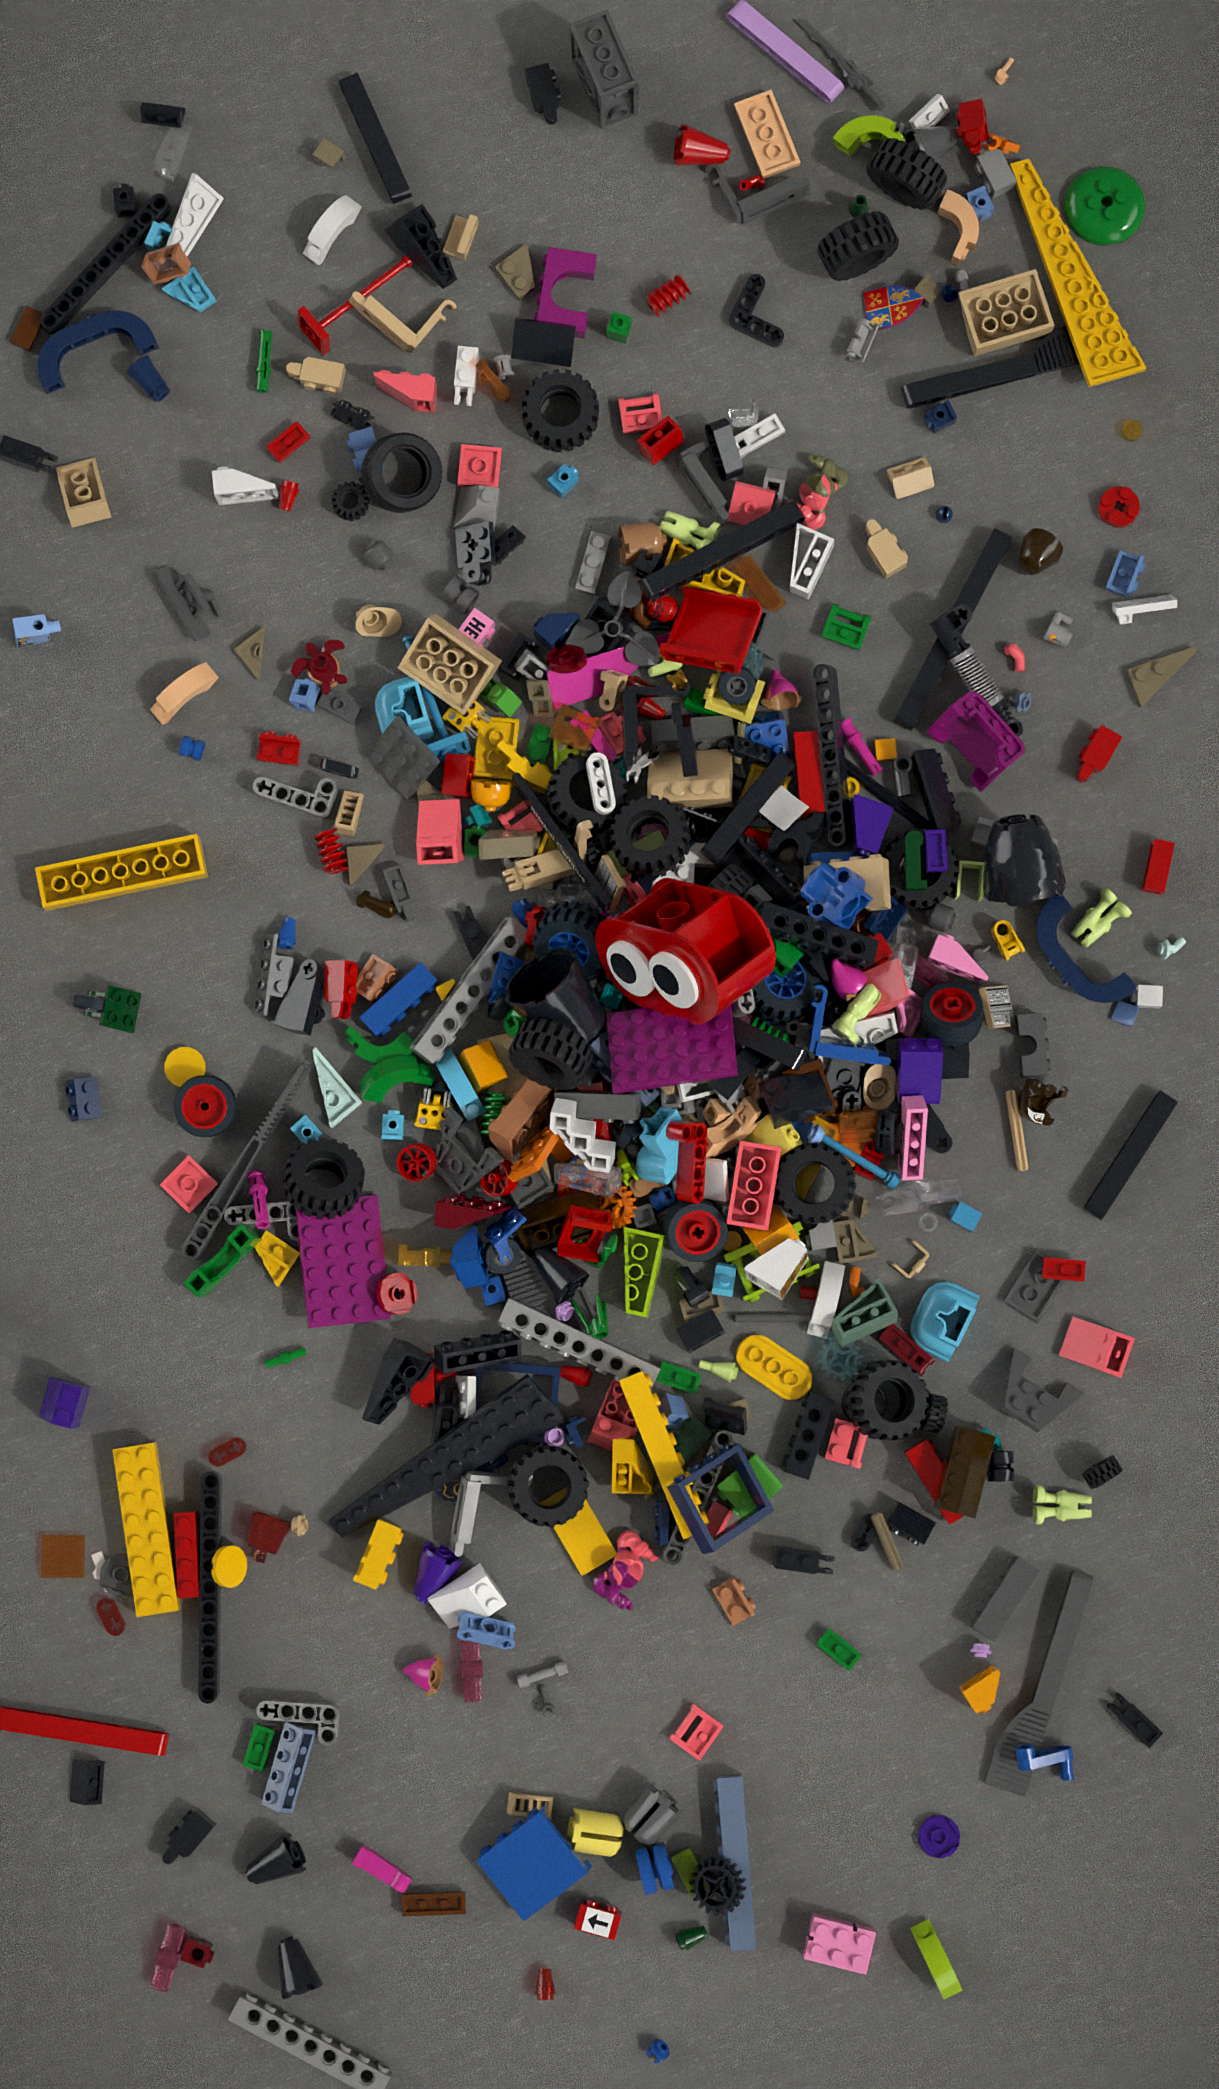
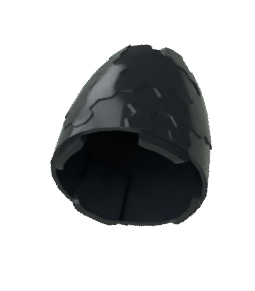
[983,814,1066,907]

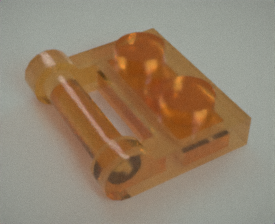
[475,359,511,404]
[548,703,601,753]

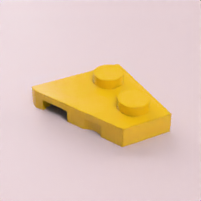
[254,1230,300,1287]

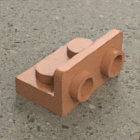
[356,954,399,1004]
[712,1576,756,1626]

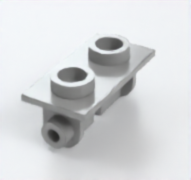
[846,319,879,362]

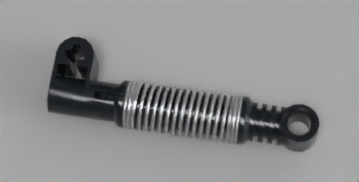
[929,604,1023,738]

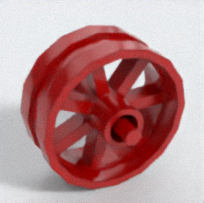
[397,1143,437,1182]
[479,1158,518,1197]

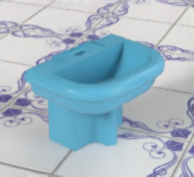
[375,676,436,745]
[635,1107,683,1184]
[910,1281,980,1363]

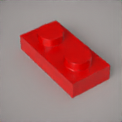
[266,421,311,464]
[1042,1257,1086,1282]

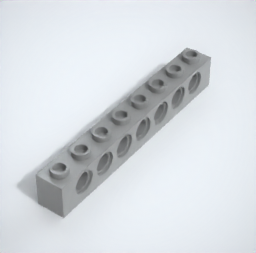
[409,917,528,1064]
[498,1297,660,1389]
[228,1992,392,2089]

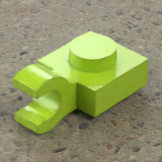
[616,1149,639,1186]

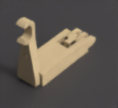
[349,291,457,353]
[502,820,593,891]

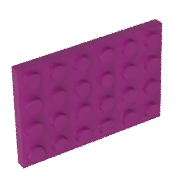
[606,1005,738,1094]
[295,1195,391,1329]

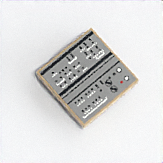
[594,854,626,913]
[979,985,1016,1029]

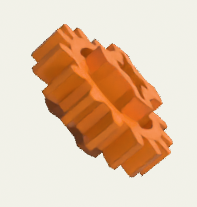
[597,1183,637,1229]

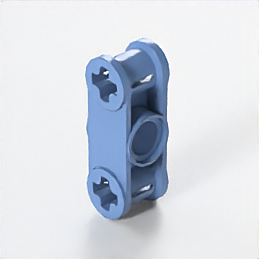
[457,1612,516,1650]

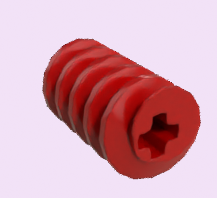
[646,275,691,318]
[314,829,349,874]

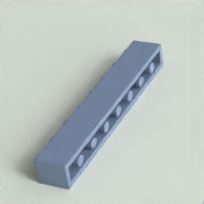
[713,1774,756,1951]

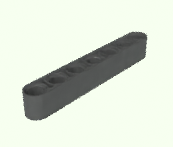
[661,1429,733,1566]

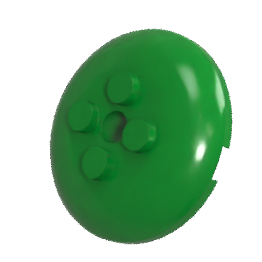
[1064,166,1145,246]

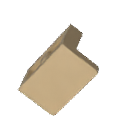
[443,214,479,261]
[887,457,935,499]

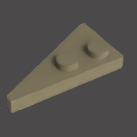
[1127,646,1196,707]

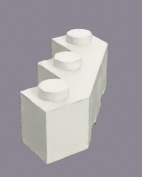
[652,843,715,887]
[550,1098,616,1173]

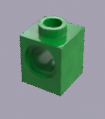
[606,311,632,344]
[464,826,486,857]

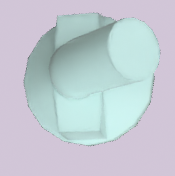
[1158,937,1186,959]

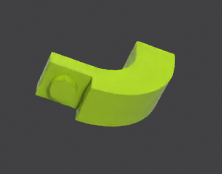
[833,115,906,157]
[910,1919,963,1999]

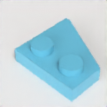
[162,266,217,313]

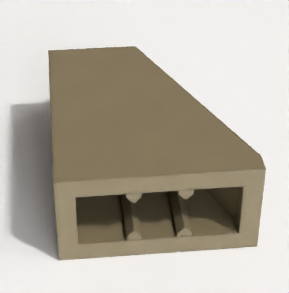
[479,829,541,860]

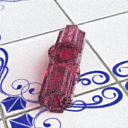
[461,1640,483,1702]
[150,1923,186,1992]

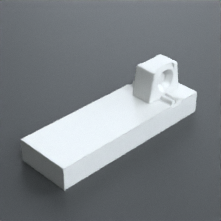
[1112,594,1177,624]

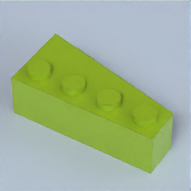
[624,1227,666,1318]

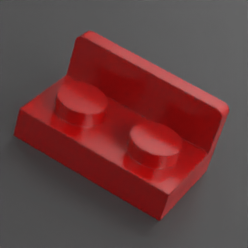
[257,731,301,766]

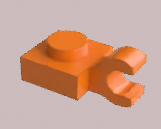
[983,133,1021,154]

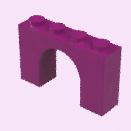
[534,247,597,339]

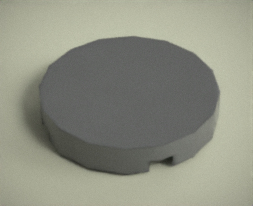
[100,1554,133,1596]

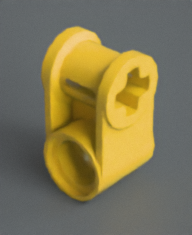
[991,920,1025,961]

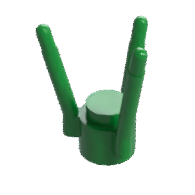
[570,1294,609,1339]

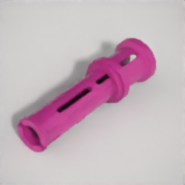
[842,717,883,777]
[247,1170,270,1229]

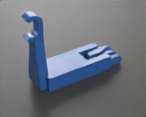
[806,983,891,1065]

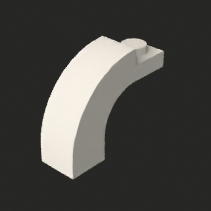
[303,195,362,265]
[807,1261,845,1339]

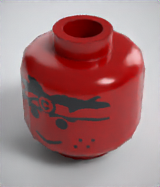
[646,595,678,623]

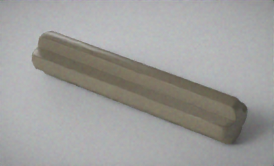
[871,1512,903,1571]

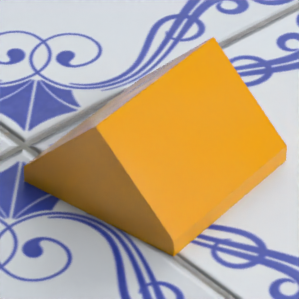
[457,1040,508,1095]
[742,1206,800,1256]

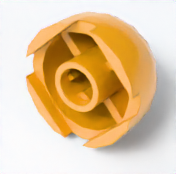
[471,778,511,811]

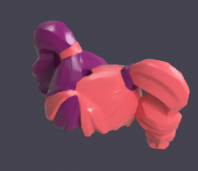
[592,1530,659,1610]

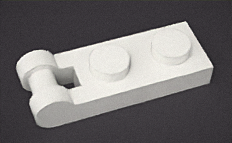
[734,414,785,459]

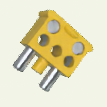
[443,701,491,739]
[414,1088,453,1130]

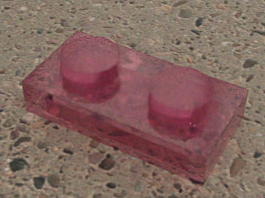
[908,955,953,988]

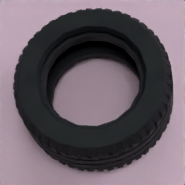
[361,432,443,513]

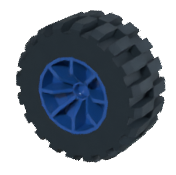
[532,900,607,980]
[752,944,823,1025]

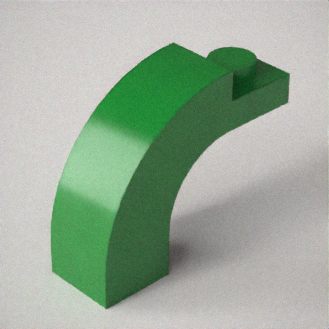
[345,1026,415,1065]
[359,1056,435,1103]

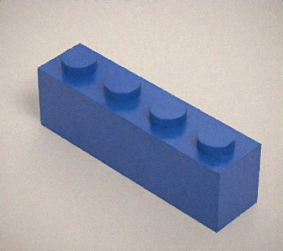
[359,962,438,1038]

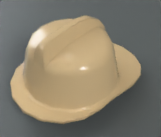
[355,604,402,637]
[863,1064,896,1110]

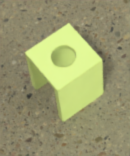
[954,860,985,902]

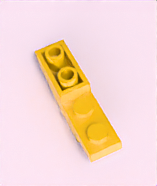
[493,740,552,795]

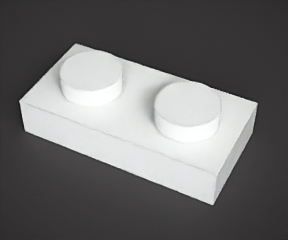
[909,94,950,128]

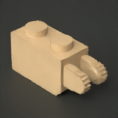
[286,357,346,394]
[865,519,908,579]

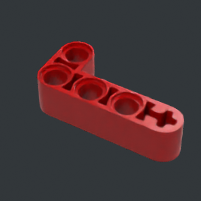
[666,1120,707,1204]

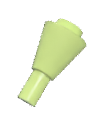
[699,1360,738,1383]

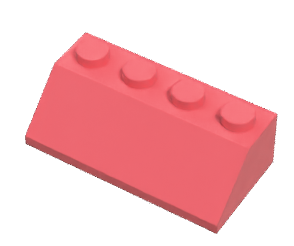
[726,1140,781,1230]

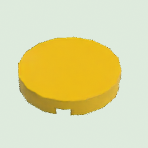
[164,1047,206,1087]
[211,1545,248,1588]

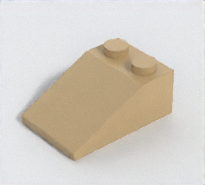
[56,457,111,528]

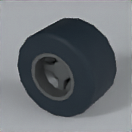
[718,666,755,704]

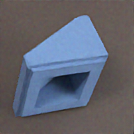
[1111,1001,1139,1028]

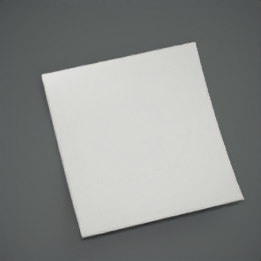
[759,786,809,831]

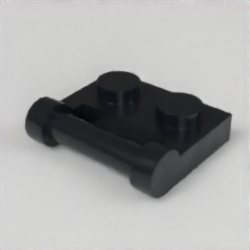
[703,1397,747,1436]

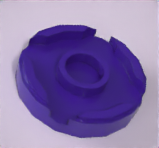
[918,1815,960,1858]

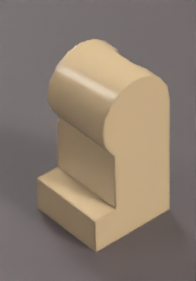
[599,670,628,711]

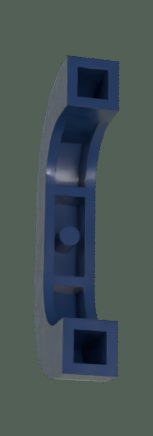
[37,311,159,394]
[1037,894,1139,1003]

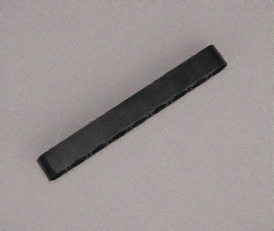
[40,193,171,335]
[640,500,806,602]
[813,664,853,847]

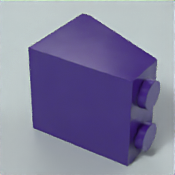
[850,794,894,859]
[895,1038,943,1104]
[39,1376,90,1429]

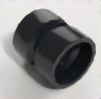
[987,1451,1015,1482]

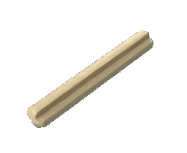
[1005,1090,1028,1171]

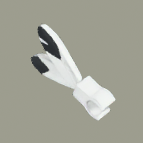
[626,744,661,784]

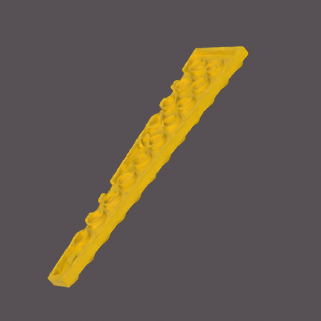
[1009,159,1147,388]

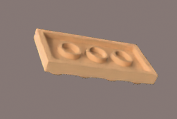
[734,90,801,179]

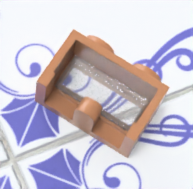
[141,243,191,285]

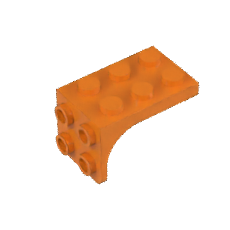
[507,1125,574,1182]

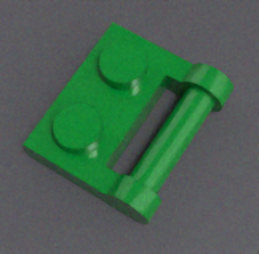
[821,603,872,651]

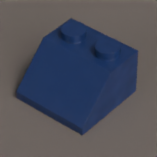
[534,613,580,651]

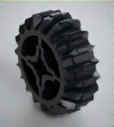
[689,1856,747,1915]

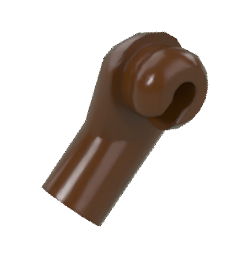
[632,598,652,629]

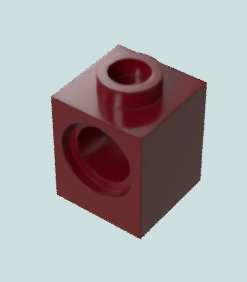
[180,1936,215,1969]

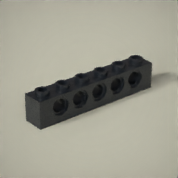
[756,901,879,969]

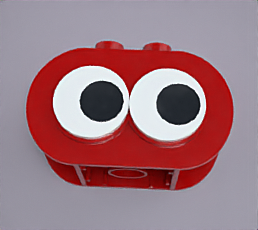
[595,878,776,1024]

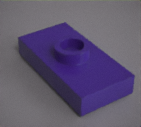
[924,829,948,872]

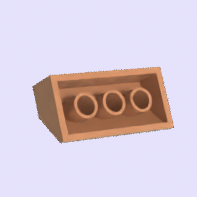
[488,1077,558,1162]

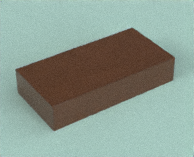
[10,306,43,352]

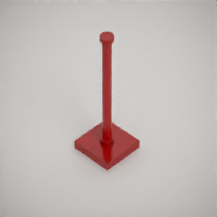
[297,255,412,356]

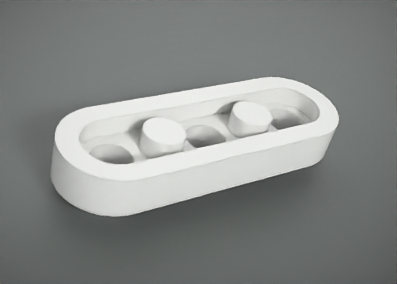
[586,752,616,815]

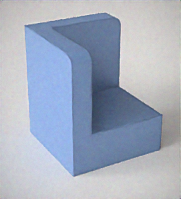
[658,1393,689,1429]

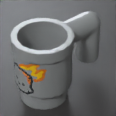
[1043,612,1073,648]

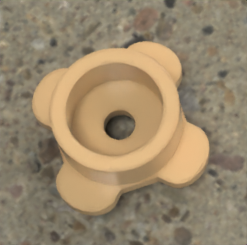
[291,1514,308,1536]

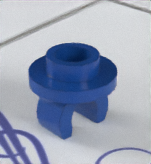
[646,2039,669,2064]

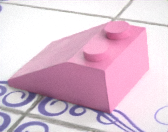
[925,933,989,985]

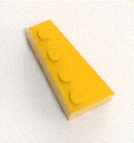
[664,538,745,597]

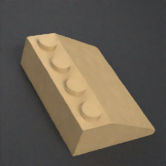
[958,269,1054,357]
[397,614,502,715]
[647,748,733,809]

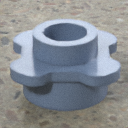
[1013,692,1031,713]

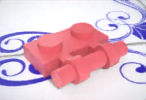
[596,706,647,757]

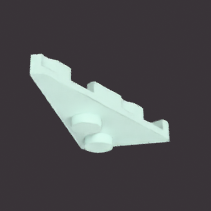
[312,1047,362,1128]

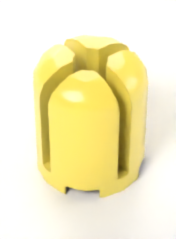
[567,1808,623,1857]

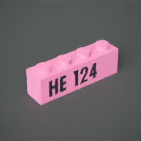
[458,608,496,647]
[898,1095,928,1181]

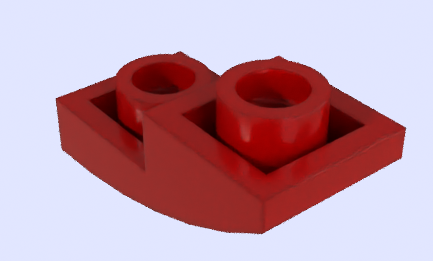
[854,1132,884,1181]

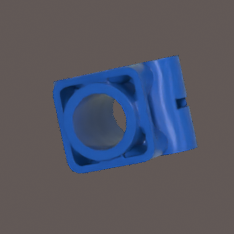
[799,862,873,930]

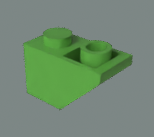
[479,679,522,717]

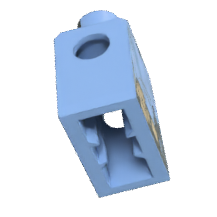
[12,614,61,648]

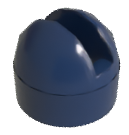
[936,506,953,523]

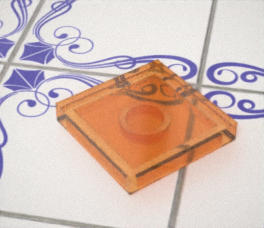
[41,1535,85,1578]

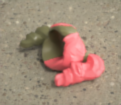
[785,454,848,530]

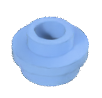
[807,1124,825,1145]

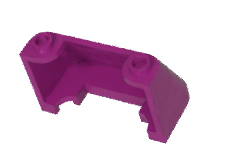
[927,691,1025,792]

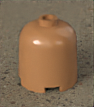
[617,522,667,566]

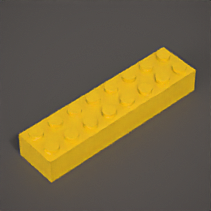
[35,834,208,911]
[619,1371,709,1540]
[112,1442,181,1617]

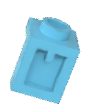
[144,221,172,251]
[712,1262,737,1297]

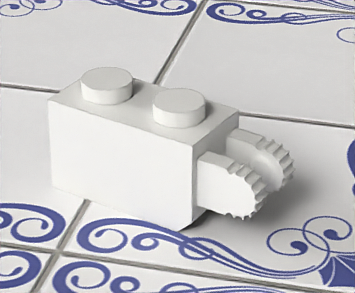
[454,346,479,406]

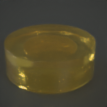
[1121,420,1143,441]

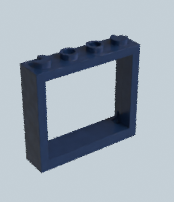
[476,1363,561,1446]
[667,1443,775,1554]

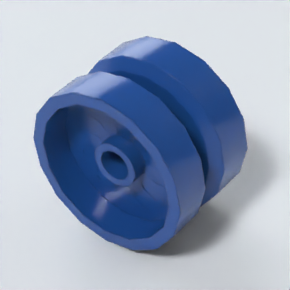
[635,1842,675,1896]

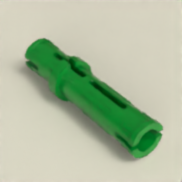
[255,330,272,393]

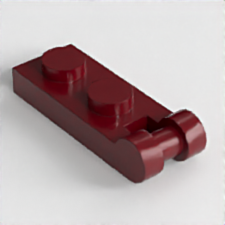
[878,1324,935,1377]

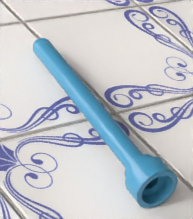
[821,1134,901,1190]

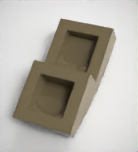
[527,680,556,716]

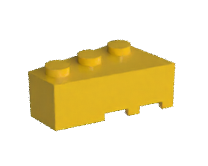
[612,1438,654,1494]
[353,1518,404,1590]

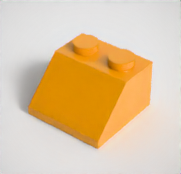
[958,1665,1000,1714]

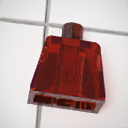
[247,1510,291,1564]

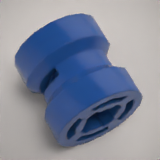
[179,736,205,761]

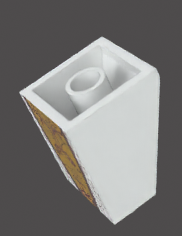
[744,1238,808,1300]

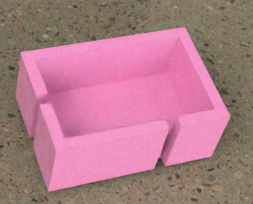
[803,1912,876,1975]

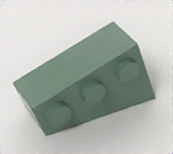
[831,1278,898,1347]

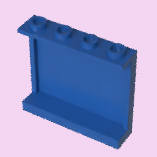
[476,1805,592,1921]

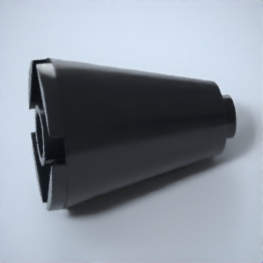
[533,1246,589,1304]
[245,1832,306,1885]
[278,1936,323,2000]

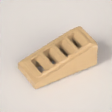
[334,790,364,837]
[507,1792,553,1819]

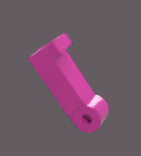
[569,710,616,763]
[352,1844,412,1893]

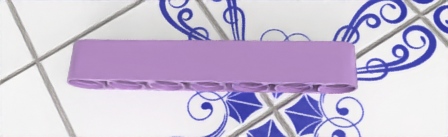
[727,0,844,104]

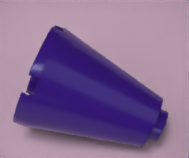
[413,1542,462,1603]

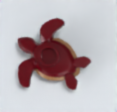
[291,640,348,695]

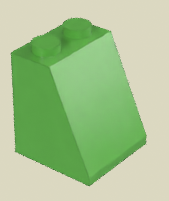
[716,1453,784,1517]

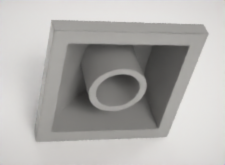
[454,485,500,530]

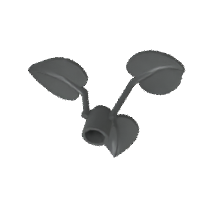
[566,571,660,666]

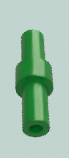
[265,1347,307,1369]

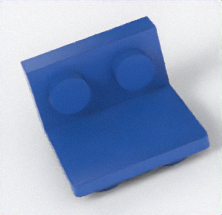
[741,711,790,764]

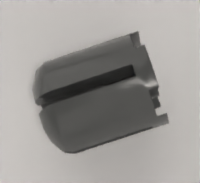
[623,1782,683,1845]

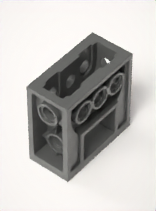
[569,9,639,129]

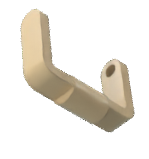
[891,1240,929,1278]

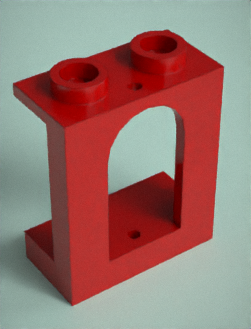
[556,1205,613,1263]

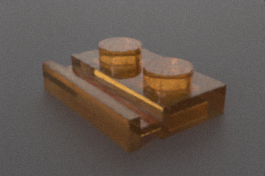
[838,1110,878,1144]

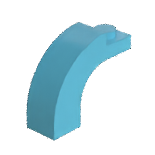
[435,1048,486,1121]

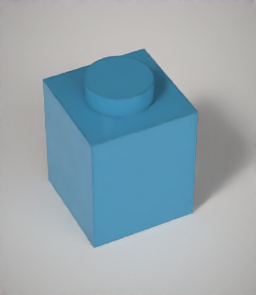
[948,1202,983,1232]

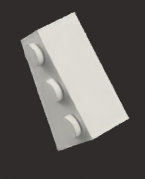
[790,523,834,600]

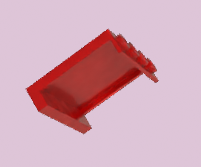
[659,587,763,674]

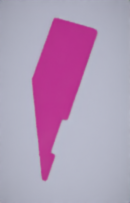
[547,632,670,709]

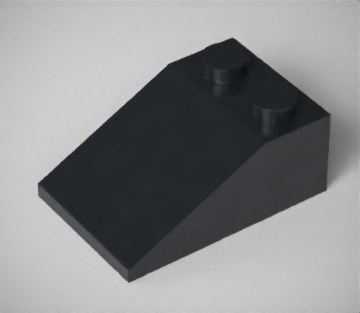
[584,597,636,658]
[758,1073,834,1129]

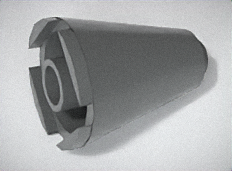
[902,126,960,160]

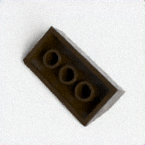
[516,1186,606,1257]
[934,1426,996,1519]

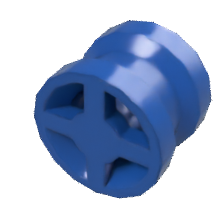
[649,1186,675,1211]

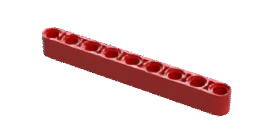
[0,1705,169,1756]

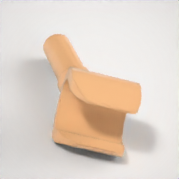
[995,58,1014,85]

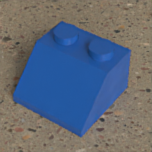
[450,1226,488,1289]

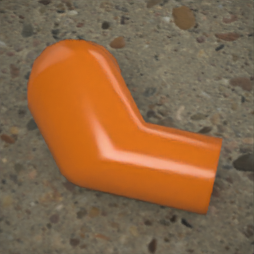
[849,1267,865,1298]

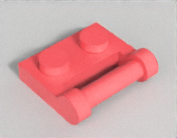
[618,393,662,435]
[497,801,544,833]
[824,1418,868,1469]
[669,1703,724,1761]

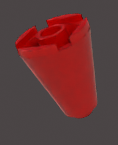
[673,124,730,166]

